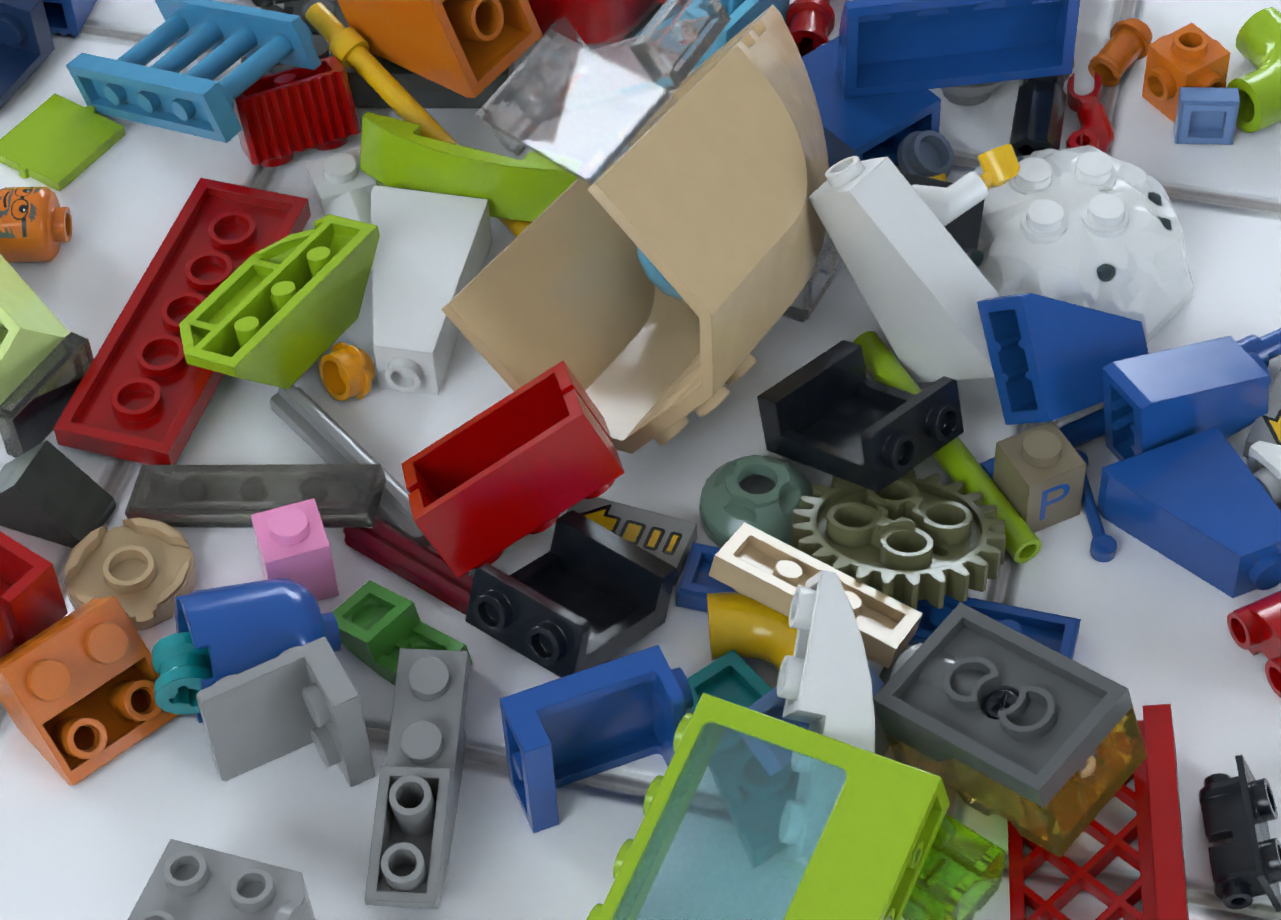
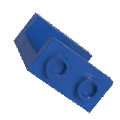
[500,645,694,834]

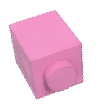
[251,498,339,601]

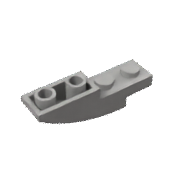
[364,648,470,909]

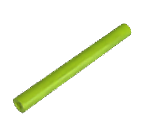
[853,331,1042,563]

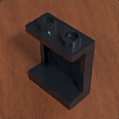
[757,340,964,493]
[465,510,678,678]

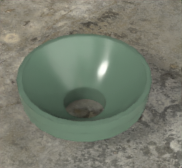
[699,455,813,548]

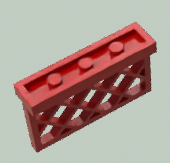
[1007,704,1189,920]

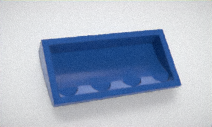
[837,0,1080,98]

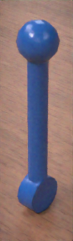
[1076,450,1117,562]

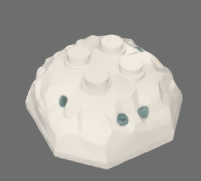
[966,145,1194,344]

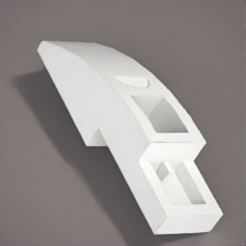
[777,570,875,868]

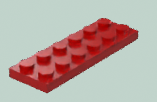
[53,178,311,470]

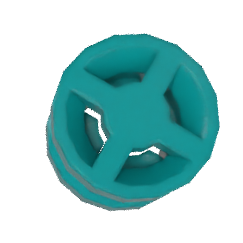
[151,632,213,715]

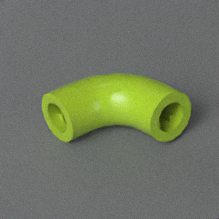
[1227,7,1281,133]

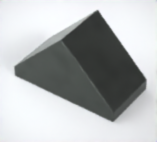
[0,440,116,548]

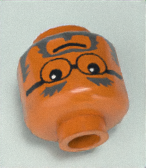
[0,187,72,263]

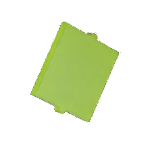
[0,93,126,192]

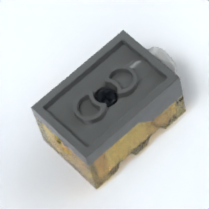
[873,602,1147,858]

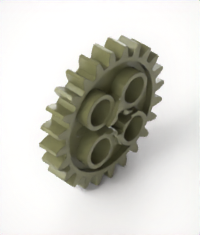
[791,469,1006,610]

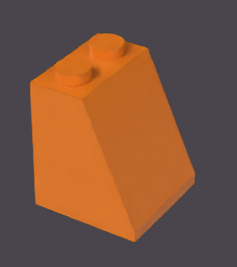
[337,0,543,98]

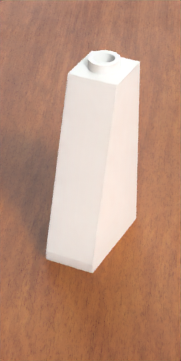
[808,156,1000,383]
[371,185,492,395]

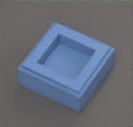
[1173,87,1240,145]

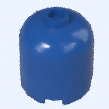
[175,579,341,725]

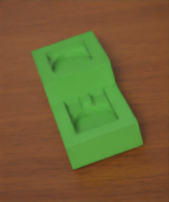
[333,580,473,686]

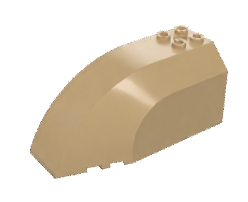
[441,4,829,454]

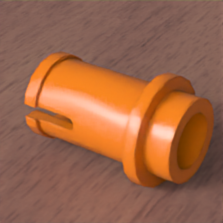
[1088,18,1153,87]

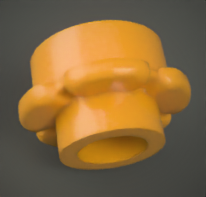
[319,342,375,401]

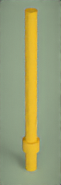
[305,2,532,237]

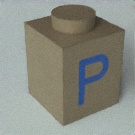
[993,421,1086,533]

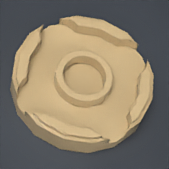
[64,517,197,631]

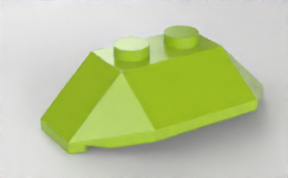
[179,214,380,390]

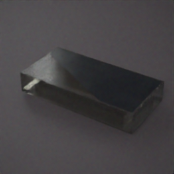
[0,332,94,458]

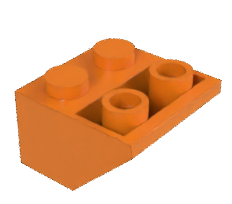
[0,596,179,786]

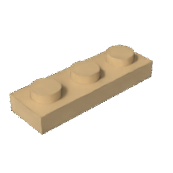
[708,522,923,669]

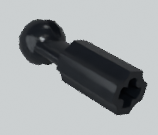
[1009,60,1074,157]

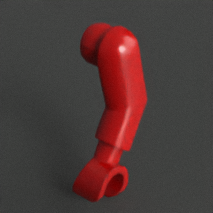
[1065,72,1114,153]

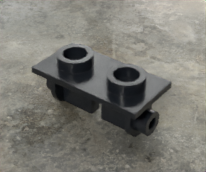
[1198,754,1281,912]

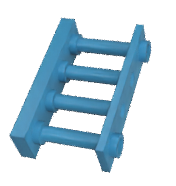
[66,0,322,143]

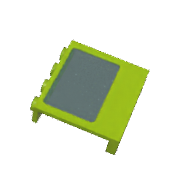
[586,693,950,920]

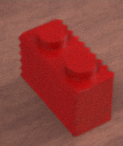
[233,56,361,167]

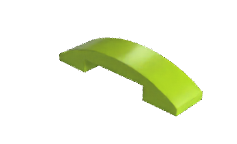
[360,112,585,222]

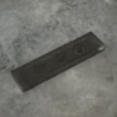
[125,464,386,528]

